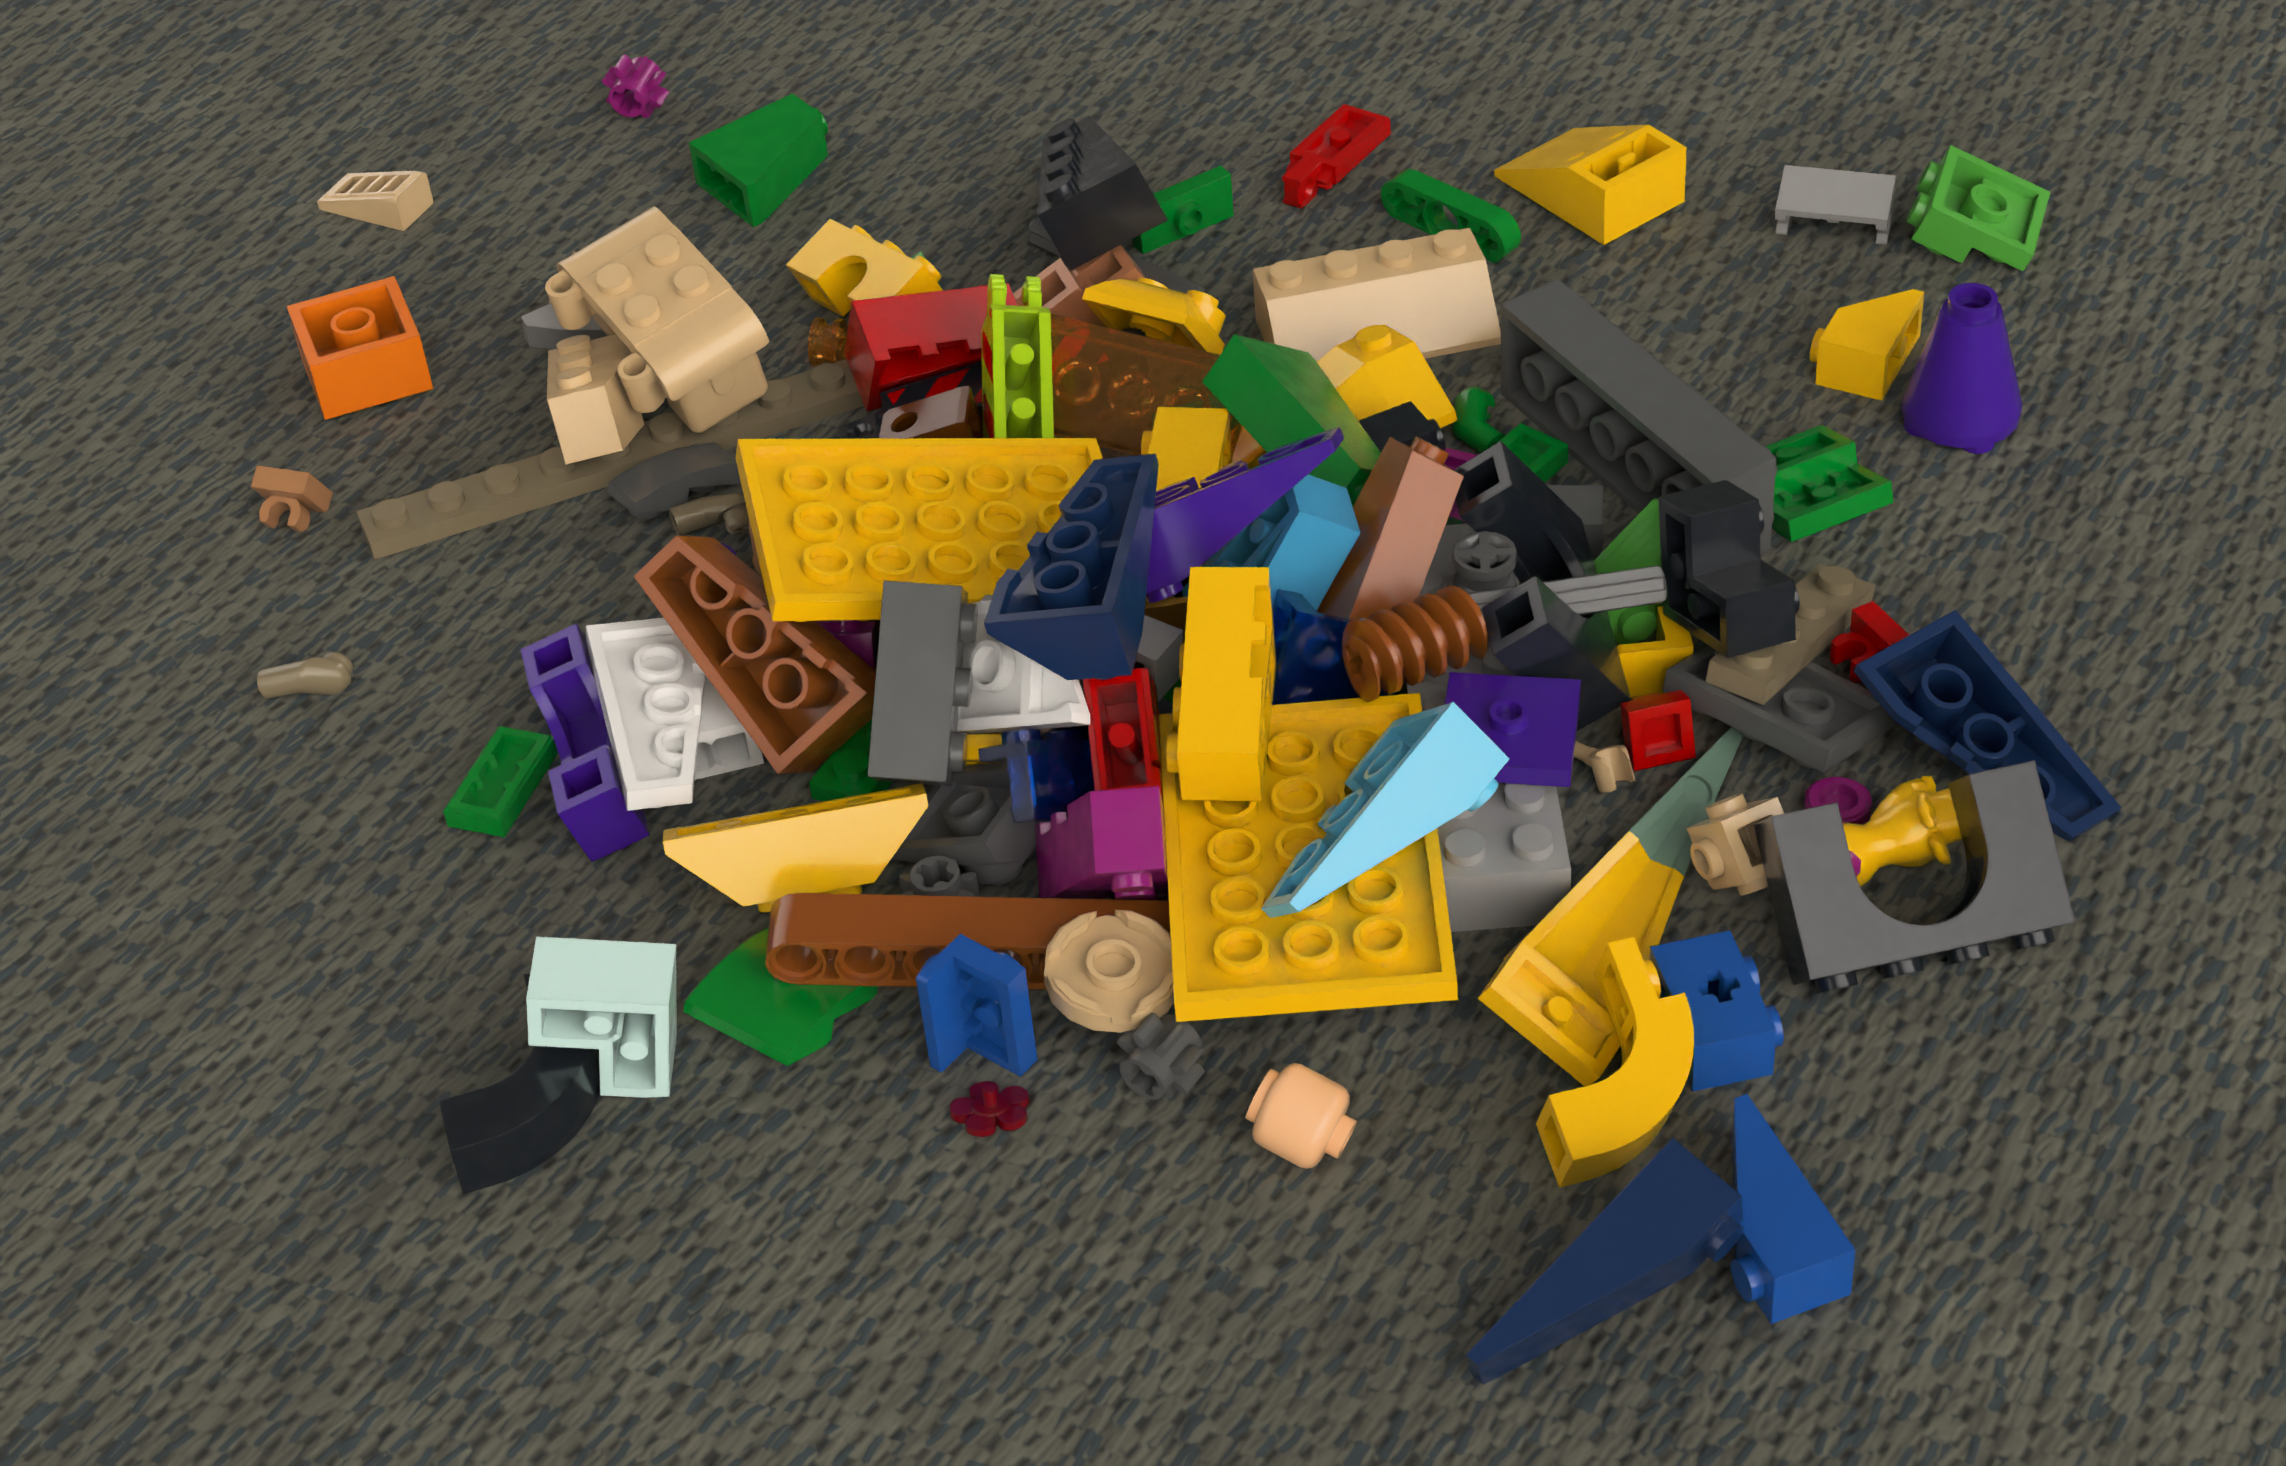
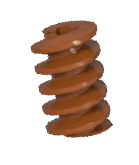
[1342,585,1488,703]

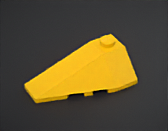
[1231,324,1457,469]

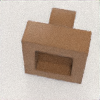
[251,465,333,532]

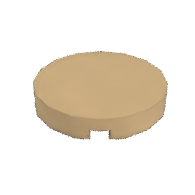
[1044,909,1174,1033]

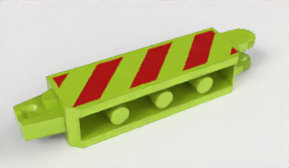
[981,274,1054,438]

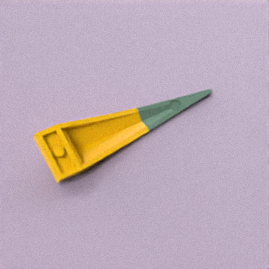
[1477,726,1743,1086]

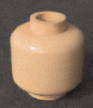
[1245,1063,1357,1169]

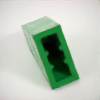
[688,93,828,228]

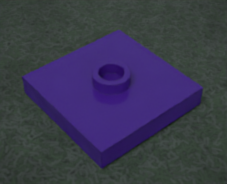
[1445,672,1581,787]

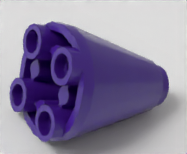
[1901,283,2023,454]

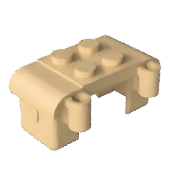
[545,206,769,433]

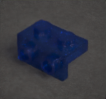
[978,729,1095,823]

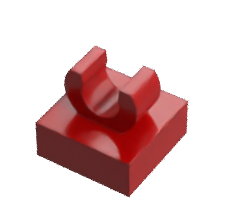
[1830,601,1909,683]
[1620,690,1696,771]

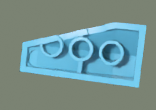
[1261,702,1509,918]

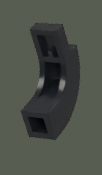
[439,973,600,1194]

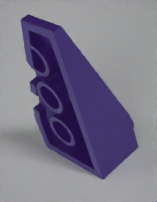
[1146,426,1344,603]

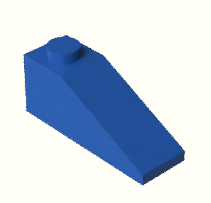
[1730,1094,1855,1324]

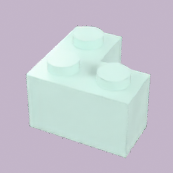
[526,937,677,1098]

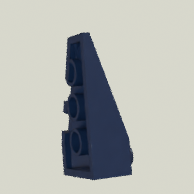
[984,454,1159,680]

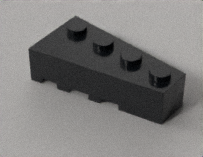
[1037,116,1168,271]

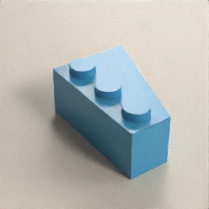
[1182,474,1361,685]

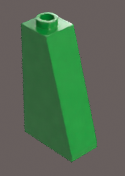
[1202,334,1381,506]

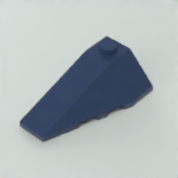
[1854,609,2122,841]
[1466,1137,1744,1384]

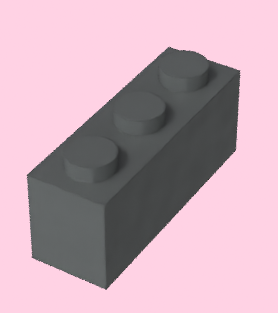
[868,580,978,786]

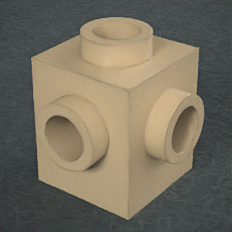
[1686,793,1784,896]

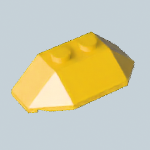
[663,783,928,912]

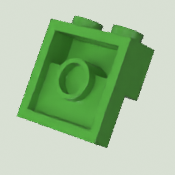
[1906,145,2050,271]

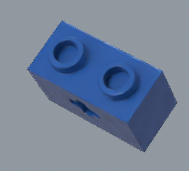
[1650,930,1784,1092]

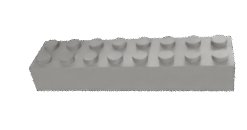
[1401,524,1571,932]

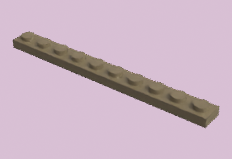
[356,359,864,560]

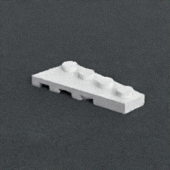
[586,618,706,811]

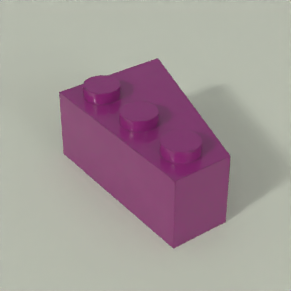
[1035,786,1168,900]

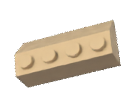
[1253,228,1501,362]

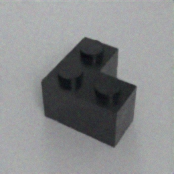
[1658,480,1800,658]

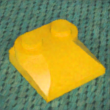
[1082,278,1226,363]

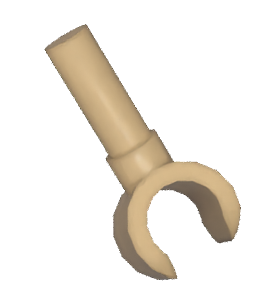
[1574,741,1635,792]

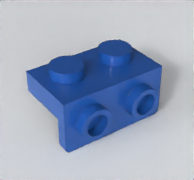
[916,933,1038,1077]

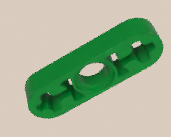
[1381,169,1521,263]

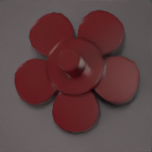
[950,1081,1029,1137]

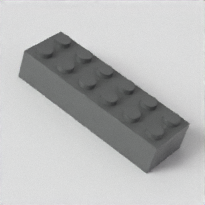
[1501,279,1777,554]

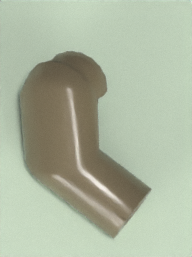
[669,493,749,535]
[257,652,353,699]

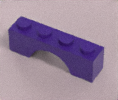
[520,623,650,862]

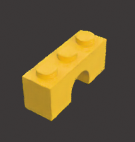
[786,219,943,317]

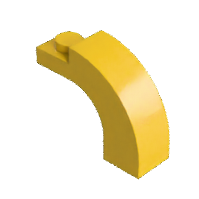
[1536,937,1694,1188]

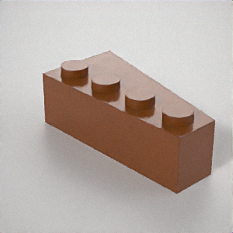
[634,535,876,774]

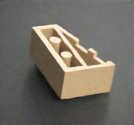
[547,334,657,465]

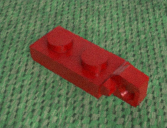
[1282,104,1391,209]

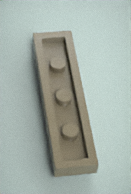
[1705,564,1876,705]

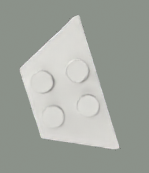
[957,600,1090,734]

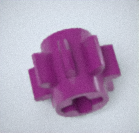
[602,54,669,118]

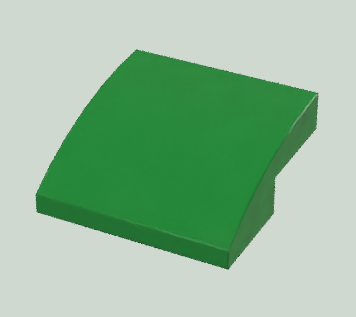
[1766,425,1894,542]
[683,927,878,1066]

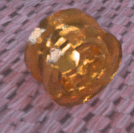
[808,318,848,368]

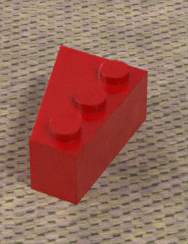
[844,283,1018,412]

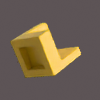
[1617,606,1694,697]

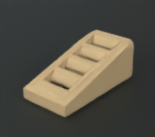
[317,171,434,231]

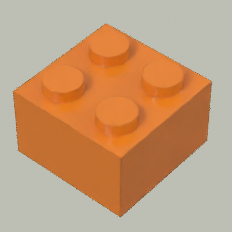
[287,276,434,420]

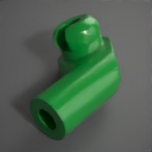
[1452,386,1505,454]

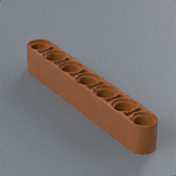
[765,893,1170,990]

